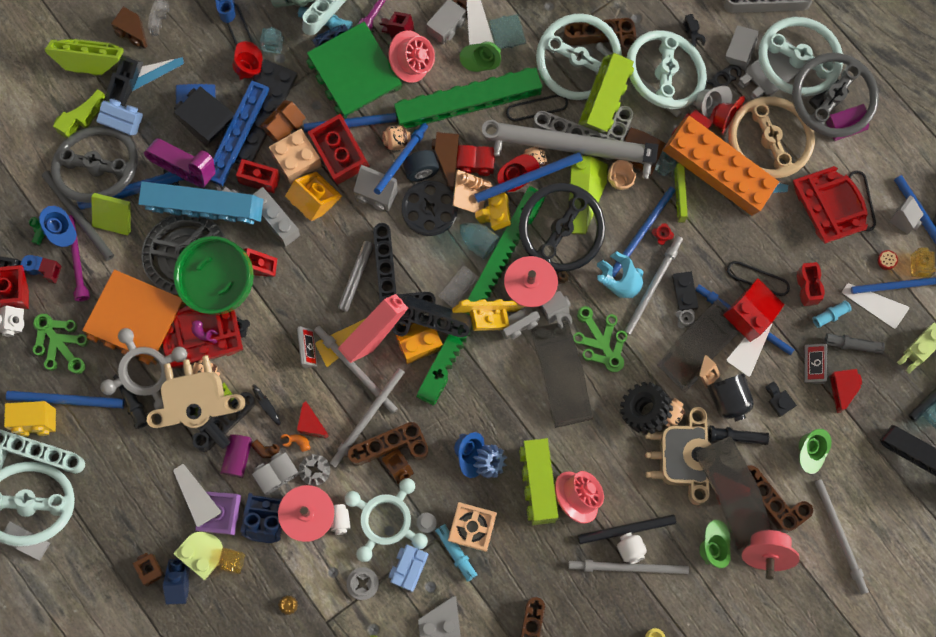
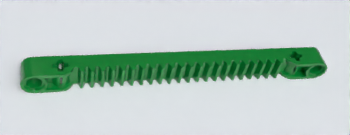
[416,186,546,406]

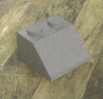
[354,165,398,211]

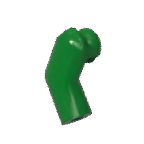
[29,217,45,246]

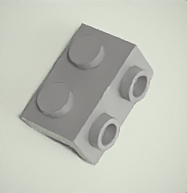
[500,307,540,340]

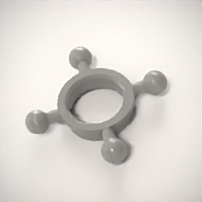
[100,328,187,410]

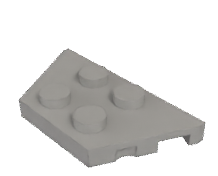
[418,596,461,637]

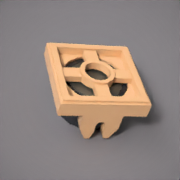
[448,502,497,552]

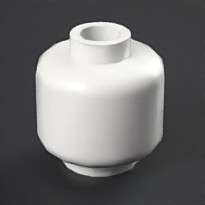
[617,533,647,564]

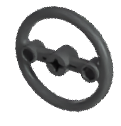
[792,53,879,137]
[51,126,138,203]

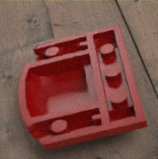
[793,166,868,244]
[162,306,243,369]

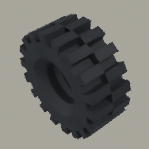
[620,382,673,435]

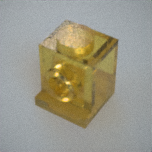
[911,247,936,278]
[218,548,246,574]

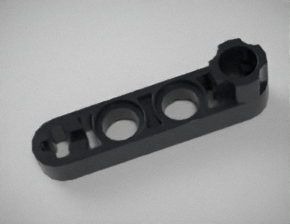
[192,392,255,452]

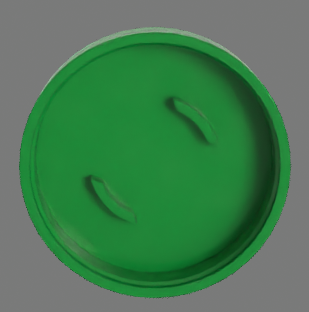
[174,236,254,315]

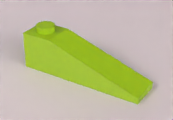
[568,156,608,235]

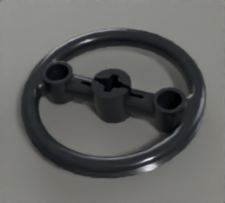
[519,183,606,272]

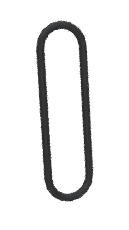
[223,2,254,46]
[506,94,568,121]
[849,170,876,231]
[727,261,790,296]

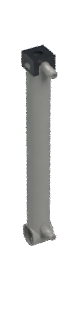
[482,120,659,179]

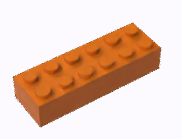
[662,116,779,216]

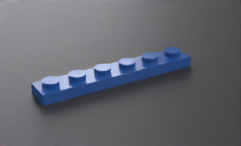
[210,81,269,186]

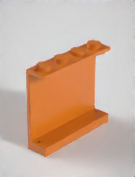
[82,269,186,365]

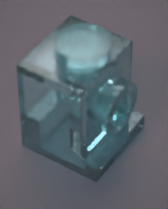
[260,28,284,54]
[654,144,678,177]

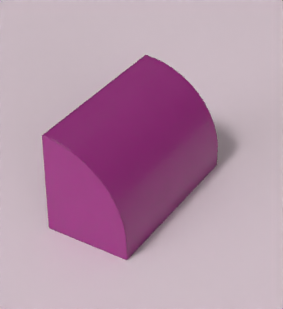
[825,104,869,142]
[220,434,253,478]

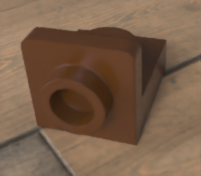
[382,448,414,484]

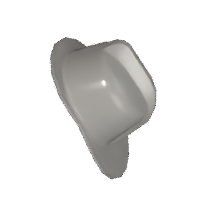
[692,86,732,119]

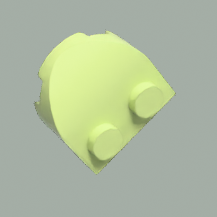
[174,532,223,581]

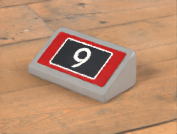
[297,326,318,368]
[804,344,827,384]

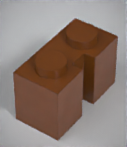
[260,100,306,142]

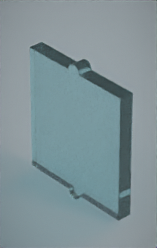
[489,14,526,49]

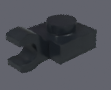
[683,14,706,48]
[765,381,797,417]

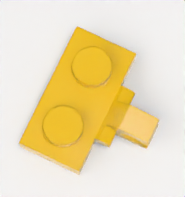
[475,192,511,231]

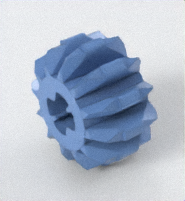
[473,444,507,478]

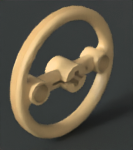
[728,96,815,178]

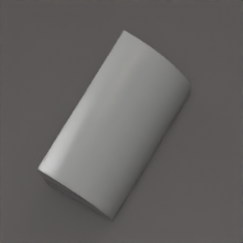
[725,25,758,70]

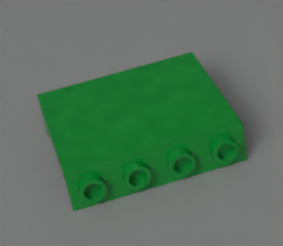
[306,21,402,119]

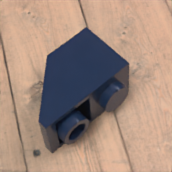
[163,558,189,605]

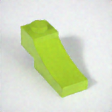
[53,89,105,138]

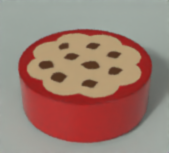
[877,250,898,270]

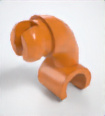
[280,434,311,452]

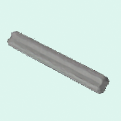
[338,241,373,312]

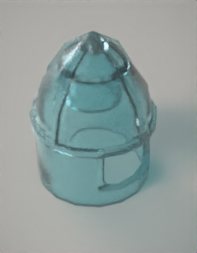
[460,223,500,259]

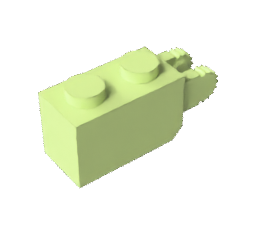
[897,322,936,374]

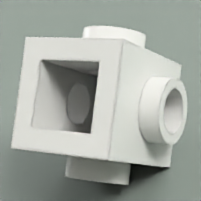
[0,306,24,337]

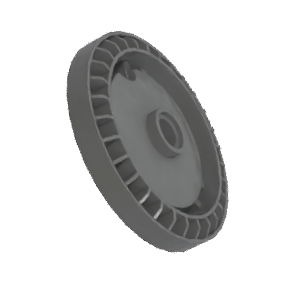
[141,214,226,297]

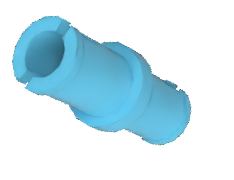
[812,301,851,328]

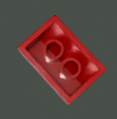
[0,265,29,309]

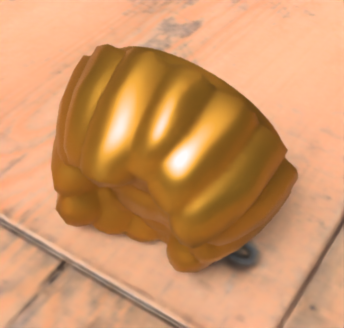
[278,595,298,615]

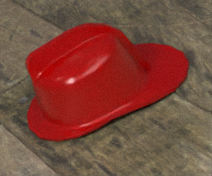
[232,41,263,80]
[709,96,745,135]
[497,154,540,192]

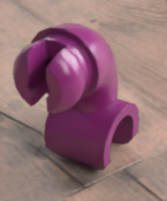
[191,321,218,344]

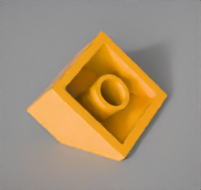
[285,172,342,221]
[394,323,443,364]

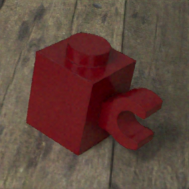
[379,11,415,40]

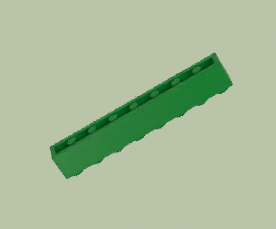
[394,68,542,129]

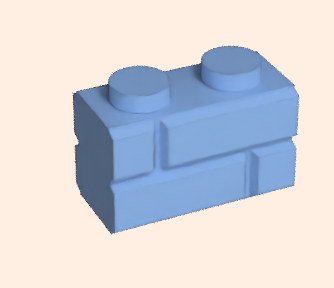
[97,99,143,135]
[389,544,429,592]

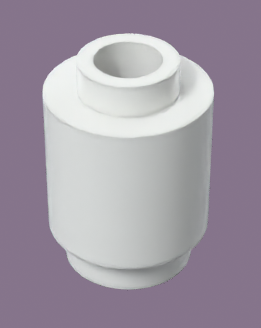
[330,504,351,535]

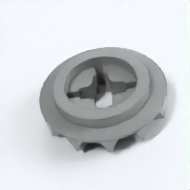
[299,454,330,486]
[347,567,379,600]

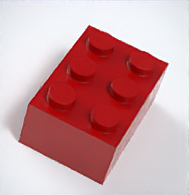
[308,114,370,185]

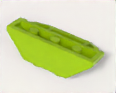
[45,39,124,75]

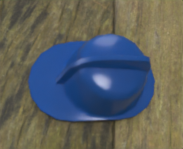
[39,206,77,247]
[454,432,485,478]

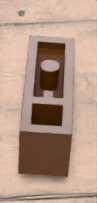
[432,132,459,193]

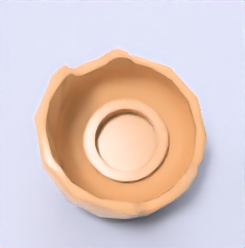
[608,160,636,190]

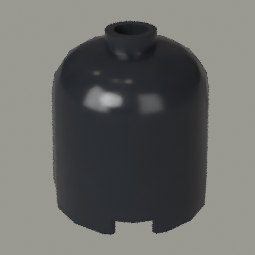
[707,373,754,422]

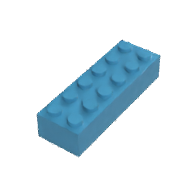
[138,181,264,225]

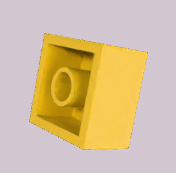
[4,401,56,437]

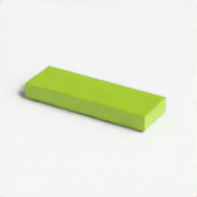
[674,163,688,223]

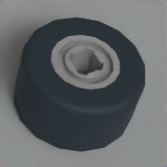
[403,150,439,182]

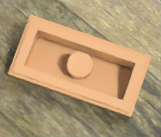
[699,355,720,388]

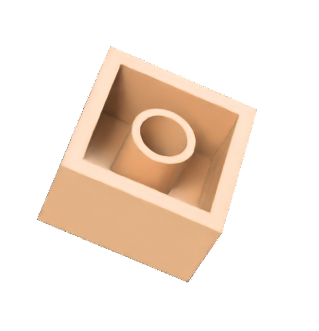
[269,129,322,185]

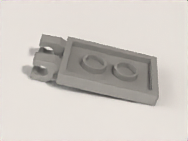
[737,38,800,100]

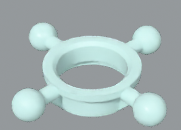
[345,478,428,562]

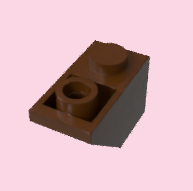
[111,7,147,49]

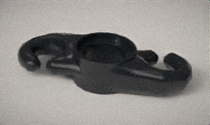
[704,65,742,90]
[252,384,281,426]

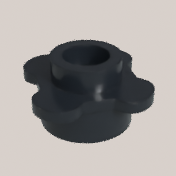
[237,317,250,338]

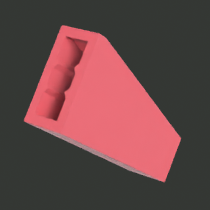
[338,294,408,363]

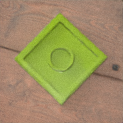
[91,193,131,236]

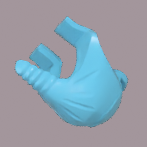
[597,252,644,298]

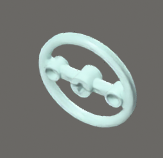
[536,14,622,100]
[758,17,843,96]
[627,31,707,109]
[0,462,75,546]

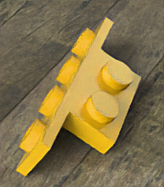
[452,299,525,331]

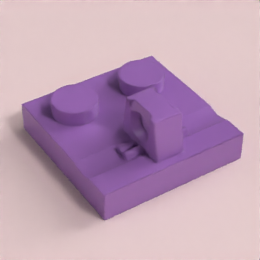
[195,492,241,535]

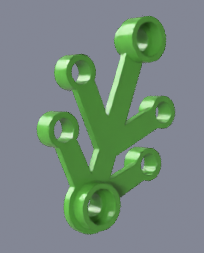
[573,306,627,372]
[33,314,89,374]

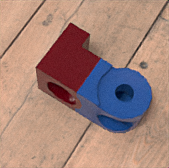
[21,255,62,284]

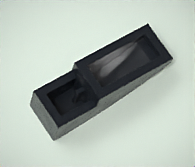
[104,55,144,106]

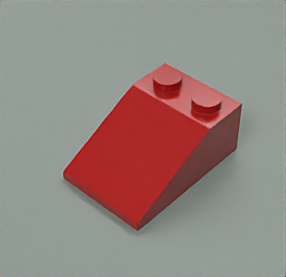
[723,278,785,342]

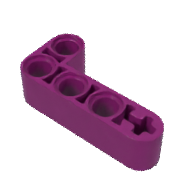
[144,138,216,188]

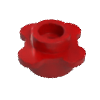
[652,223,674,245]

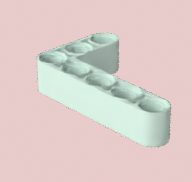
[302,0,346,35]
[0,429,85,473]

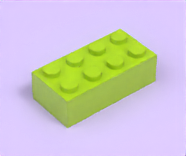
[578,53,634,133]
[519,438,558,525]

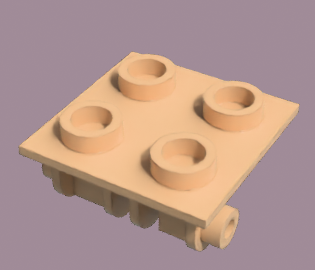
[452,170,493,213]

